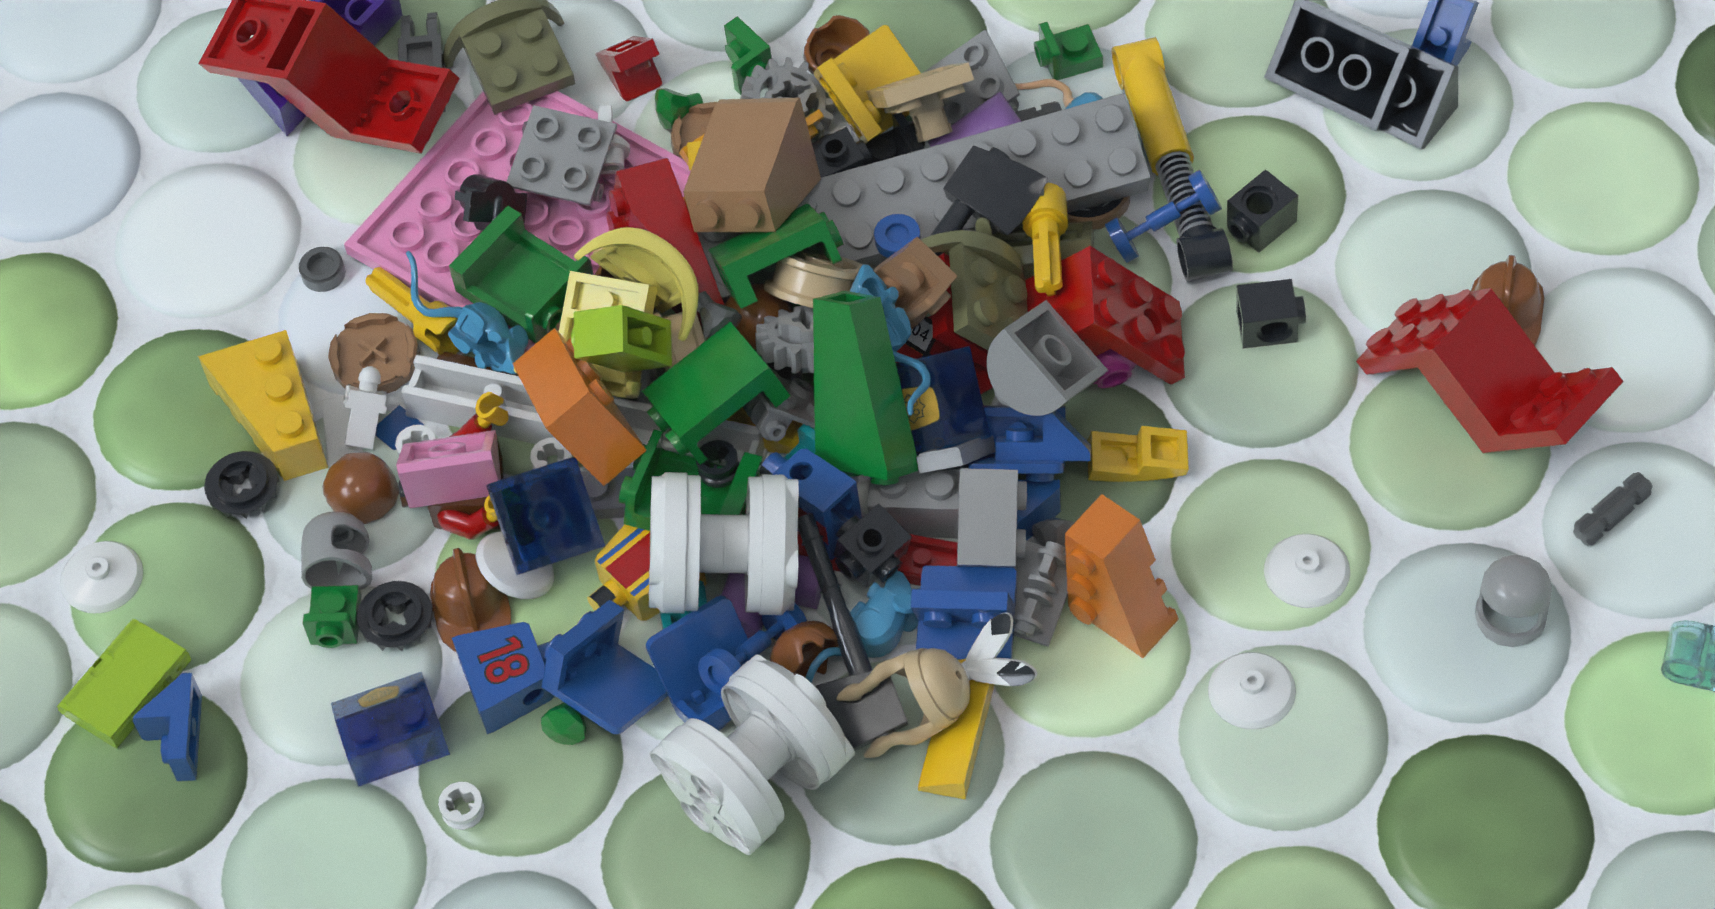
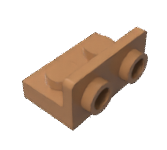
[873,237,957,330]

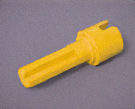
[1022,182,1068,297]
[365,267,460,355]

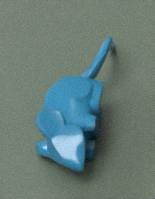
[406,251,528,375]
[850,264,931,416]
[806,571,918,683]

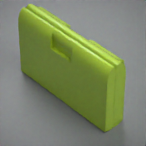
[57,619,192,749]

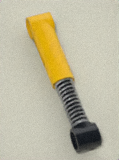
[1111,37,1233,282]

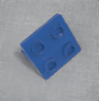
[911,566,1018,660]

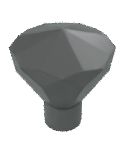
[697,291,742,341]
[1031,517,1075,553]

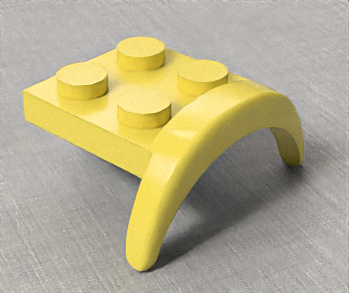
[574,227,699,341]
[514,271,658,399]

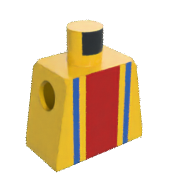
[587,524,707,621]

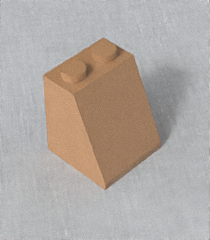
[683,98,821,232]

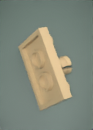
[867,62,974,143]

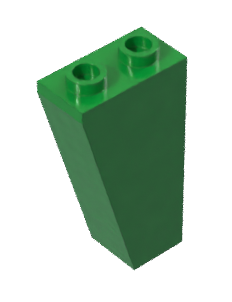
[813,291,918,485]

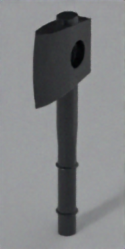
[930,145,1048,256]
[798,513,908,751]

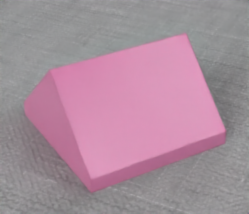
[396,430,502,509]

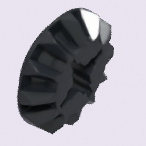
[204,451,280,519]
[357,581,433,651]

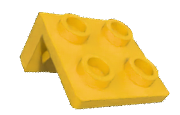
[814,25,921,144]

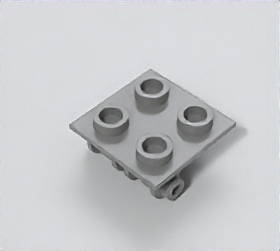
[923,29,1020,125]
[507,105,617,206]
[743,367,815,441]
[1013,541,1068,647]

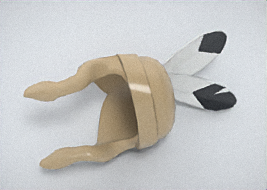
[836,612,1037,758]

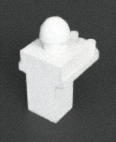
[343,366,387,449]

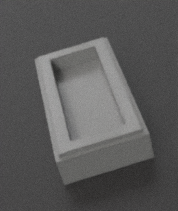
[916,434,995,473]

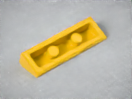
[918,659,995,800]

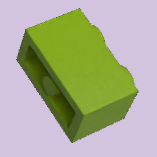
[571,305,672,373]

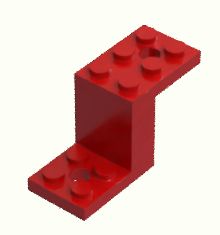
[198,0,460,154]
[932,246,1185,385]
[1356,288,1624,453]

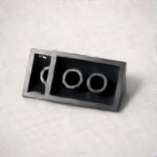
[1264,0,1458,149]

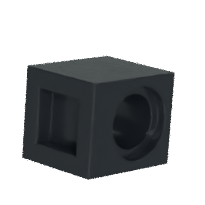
[1227,169,1298,252]
[1236,279,1306,349]

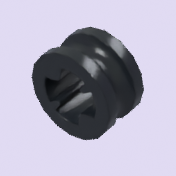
[696,440,739,488]

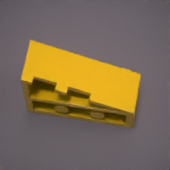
[198,330,328,481]

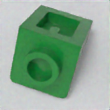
[724,16,772,95]
[1034,22,1103,80]
[302,585,362,648]

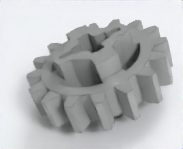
[740,57,835,141]
[755,306,814,373]

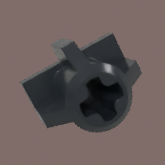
[455,174,528,231]

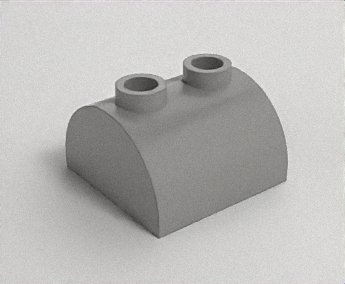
[987,300,1108,416]

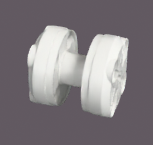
[649,472,799,615]
[649,654,855,856]

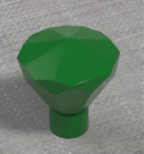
[655,88,703,129]
[541,702,586,745]

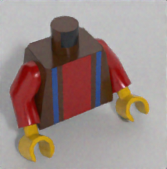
[399,392,517,540]

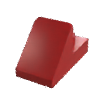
[595,36,662,101]

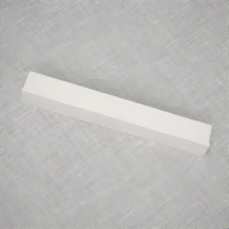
[401,355,767,466]

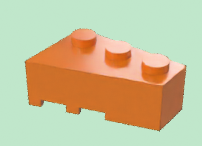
[512,328,647,486]
[1065,494,1179,658]

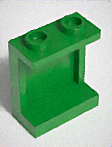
[708,203,844,309]
[449,206,594,343]
[642,322,790,465]
[619,429,763,531]

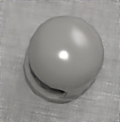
[301,511,372,590]
[1475,555,1552,647]

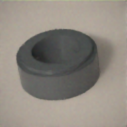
[299,247,346,292]

